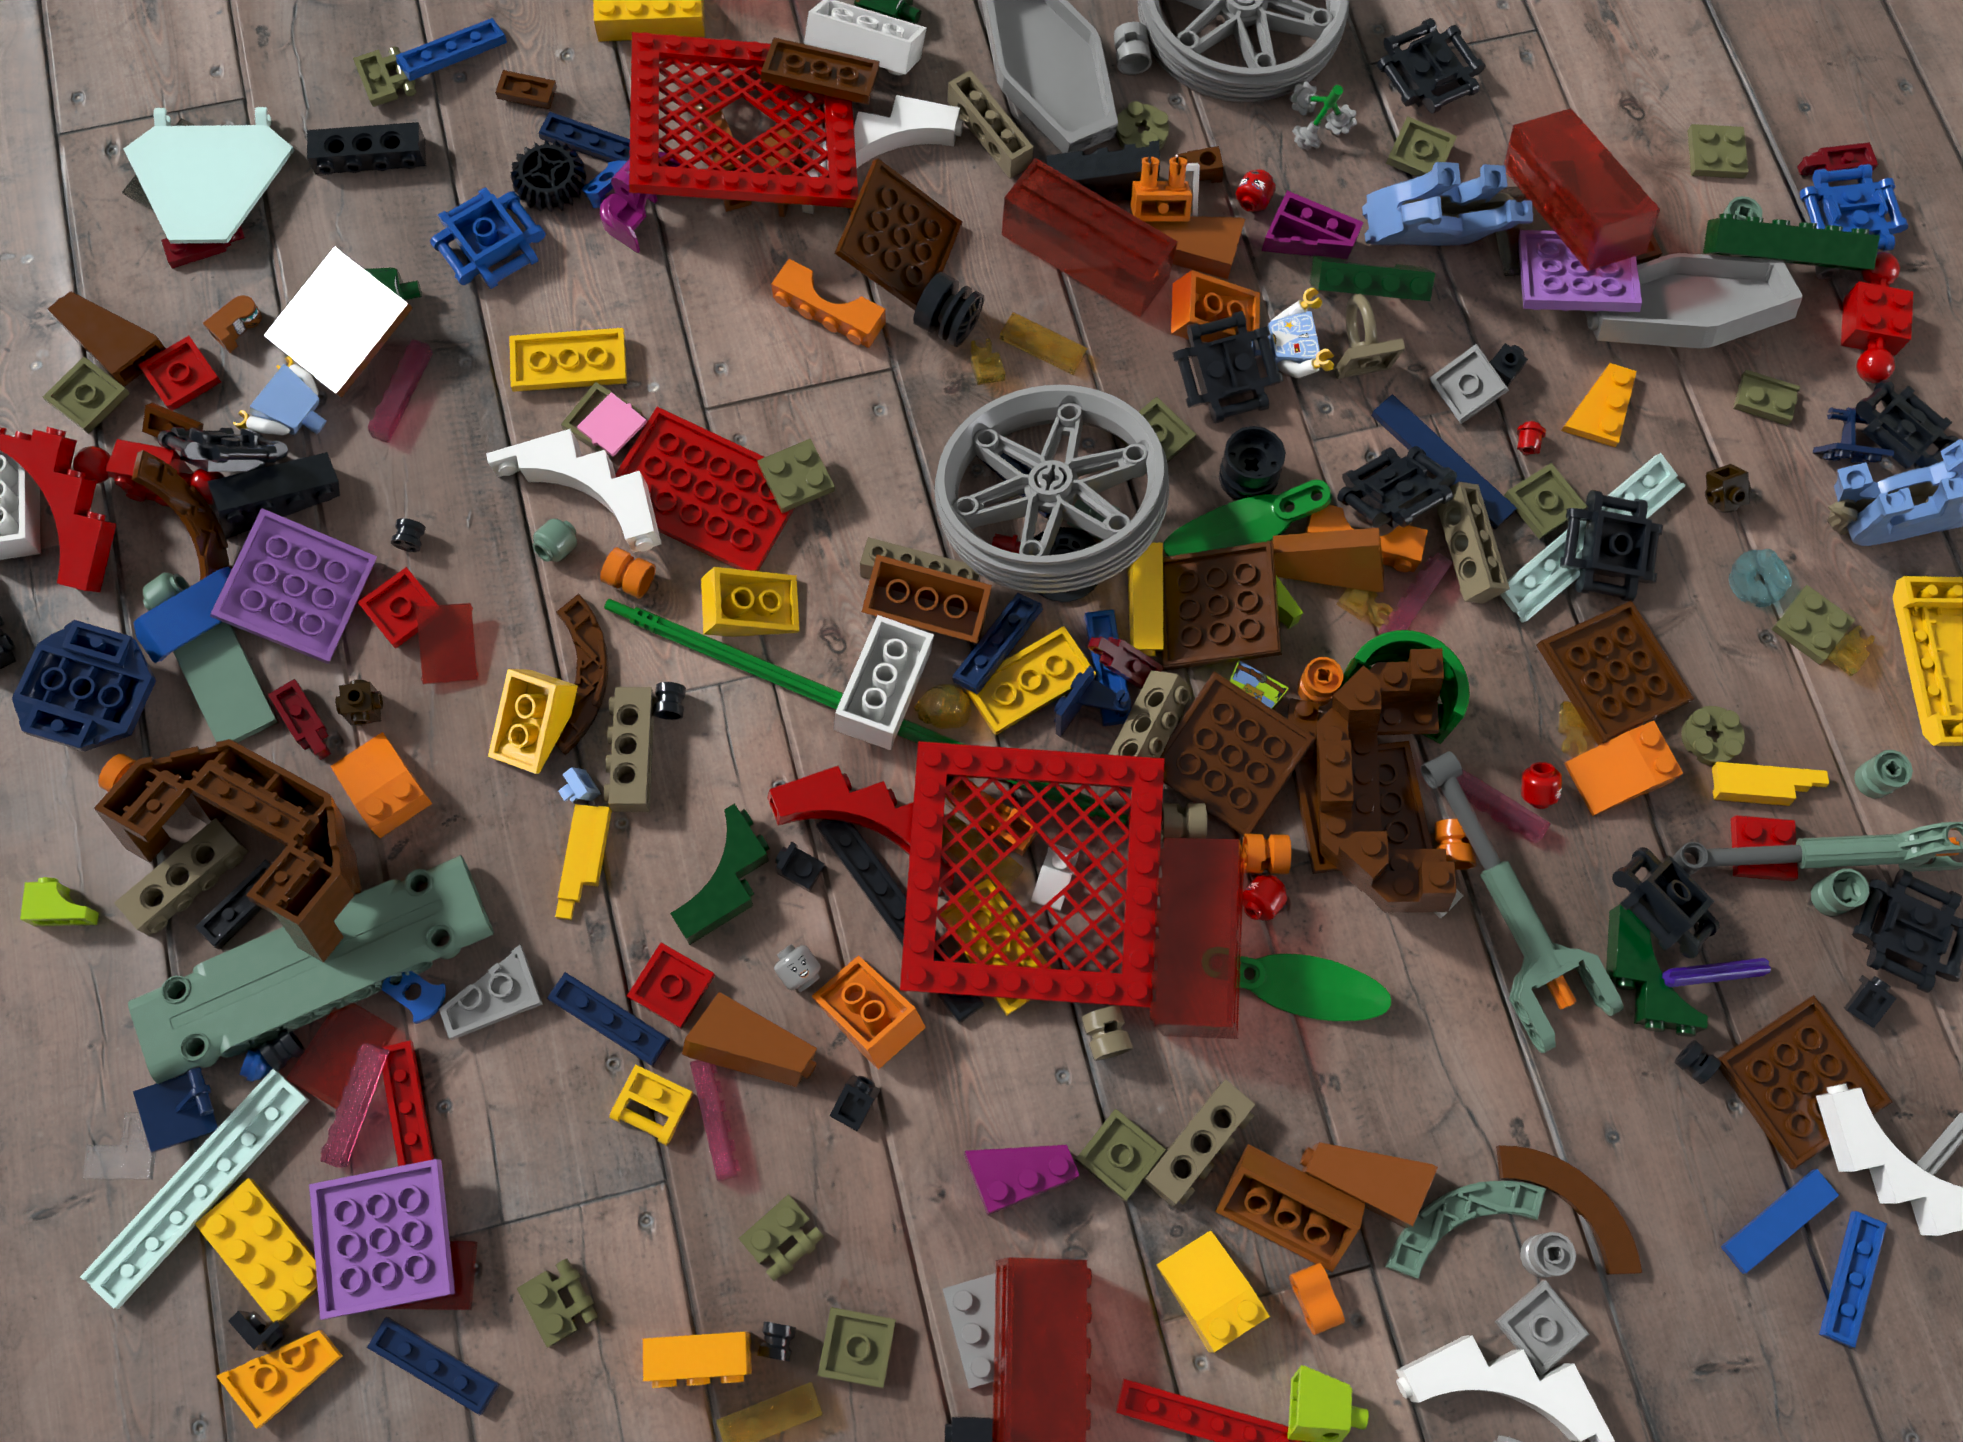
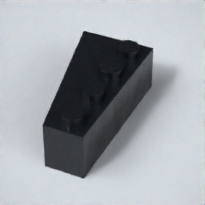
[1045,140,1160,202]
[207,452,340,539]

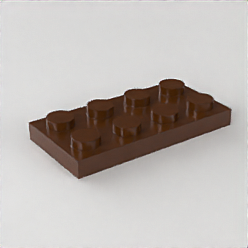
[761,37,880,105]

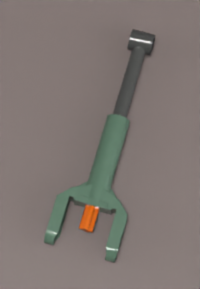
[1421,751,1624,1054]
[1673,822,1963,875]

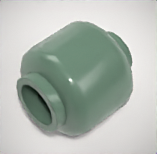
[532,518,577,562]
[143,572,190,611]

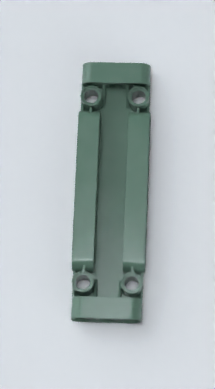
[128,855,494,1084]

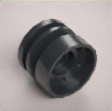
[913,272,984,347]
[1219,426,1286,500]

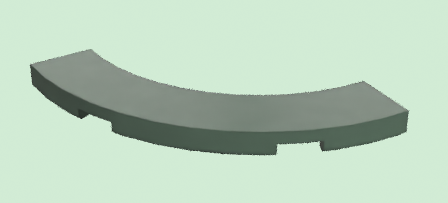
[1385,1181,1546,1279]

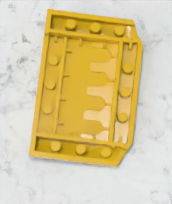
[1892,576,1963,746]

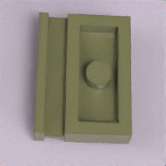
[1733,370,1800,426]

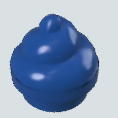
[239,1049,273,1082]

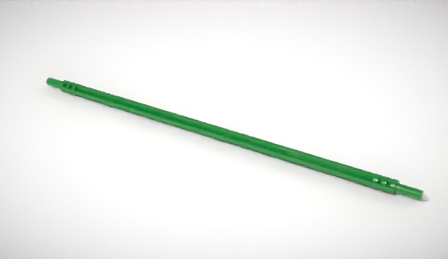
[604,599,1128,825]

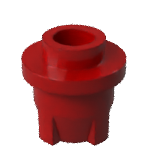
[1517,421,1546,455]
[992,533,1021,554]

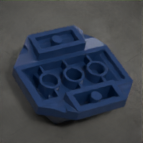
[12,620,156,752]

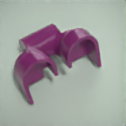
[599,152,681,253]

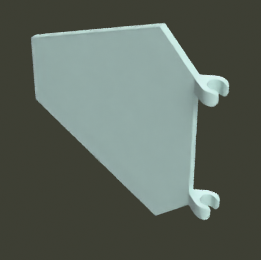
[123,107,294,244]

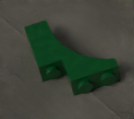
[670,803,770,945]
[1606,904,1708,1037]

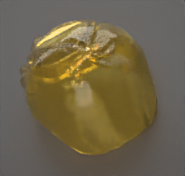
[914,684,972,729]

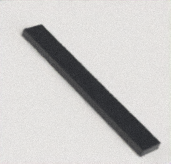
[816,819,984,1024]

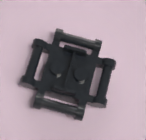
[1377,18,1486,114]
[1172,311,1284,424]
[1855,380,1959,469]
[158,427,288,472]
[1337,446,1457,529]
[1560,490,1663,602]
[1612,847,1720,958]
[1852,869,1963,993]

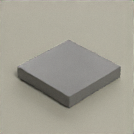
[1429,344,1509,424]
[1495,1280,1590,1376]

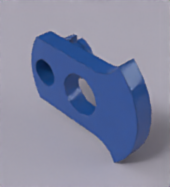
[582,160,627,208]
[381,971,446,1024]

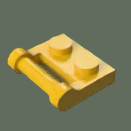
[609,1064,694,1146]

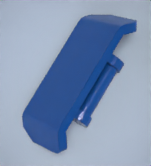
[133,567,232,663]

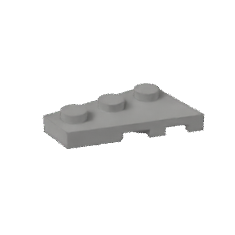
[439,945,542,1040]
[943,1270,1005,1389]

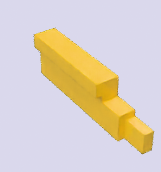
[1712,762,1829,806]
[555,804,612,920]

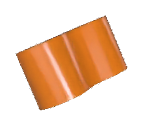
[1289,1263,1345,1335]

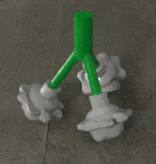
[1290,81,1357,151]

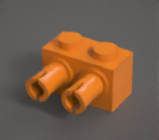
[1131,157,1192,221]

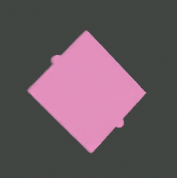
[577,392,647,457]

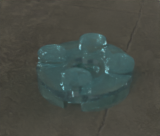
[1729,549,1792,607]

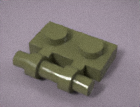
[353,46,416,107]
[738,1194,824,1282]
[517,1258,598,1348]

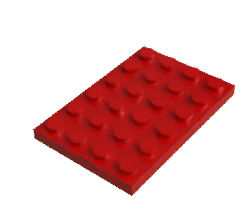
[601,407,795,571]

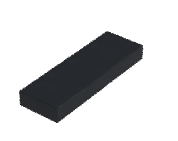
[195,859,272,950]

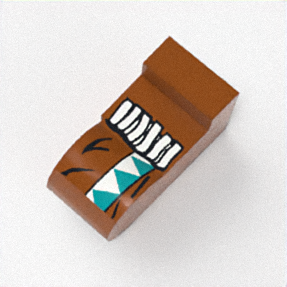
[203,295,262,353]

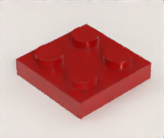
[139,336,221,411]
[357,567,444,649]
[1731,815,1798,881]
[627,942,715,1029]

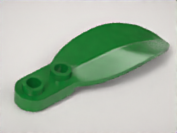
[1163,480,1332,556]
[1203,951,1392,1021]

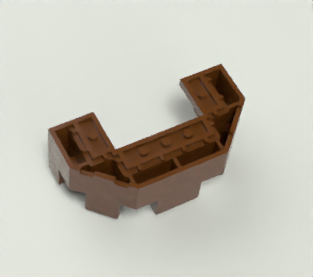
[1316,648,1456,913]
[94,739,361,963]

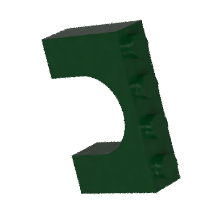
[1309,255,1435,302]

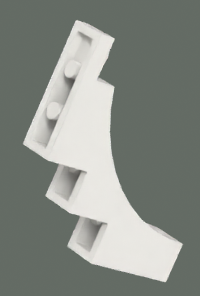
[802,95,964,214]
[486,429,661,553]
[1816,1084,1963,1236]
[1395,1335,1615,1442]

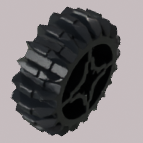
[510,139,587,213]

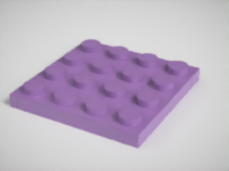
[1518,230,1642,313]
[211,508,377,664]
[309,1159,455,1320]

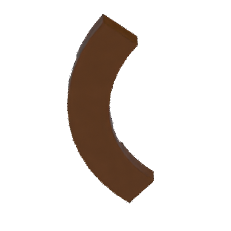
[132,450,233,580]
[555,593,608,755]
[1496,1145,1642,1275]

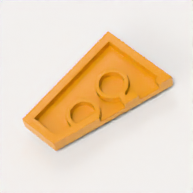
[216,1330,343,1429]

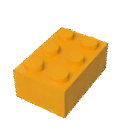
[643,1332,752,1388]

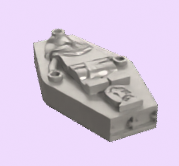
[981,0,1118,153]
[1581,253,1803,349]

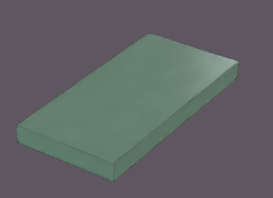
[173,622,279,743]

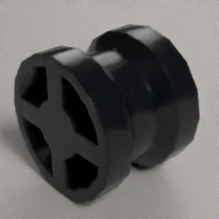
[391,518,426,552]

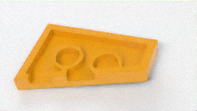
[1561,363,1637,447]

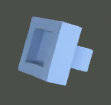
[558,767,601,802]

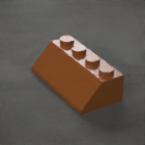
[861,555,992,643]
[1215,1144,1365,1272]

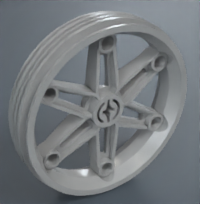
[1138,0,1349,102]
[935,385,1169,593]

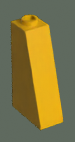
[1127,543,1163,657]

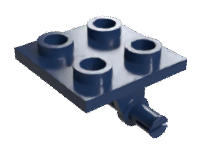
[1813,407,1894,465]
[1054,666,1131,737]
[133,1067,218,1153]

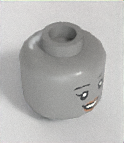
[774,944,821,992]

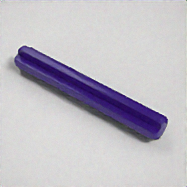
[1662,958,1771,987]

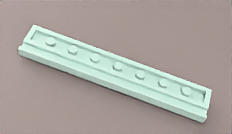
[1500,453,1685,623]
[80,1069,310,1309]

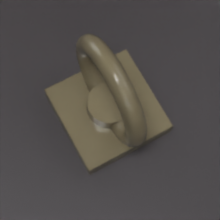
[1334,294,1405,379]

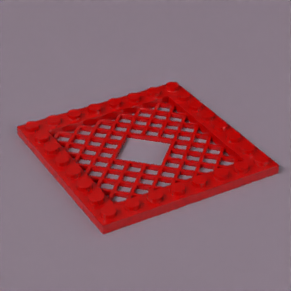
[629,32,859,208]
[900,741,1165,1008]

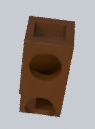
[1173,146,1223,183]

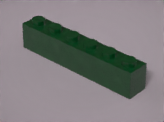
[1703,214,1880,271]

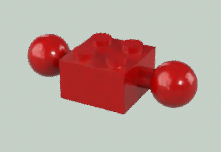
[1841,252,1914,384]
[73,439,225,507]

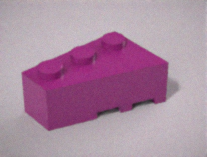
[1262,190,1364,259]
[964,1145,1080,1216]

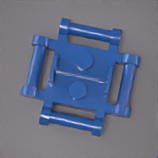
[1799,164,1909,251]
[430,187,546,289]

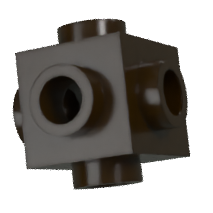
[1705,464,1751,512]
[335,680,383,726]

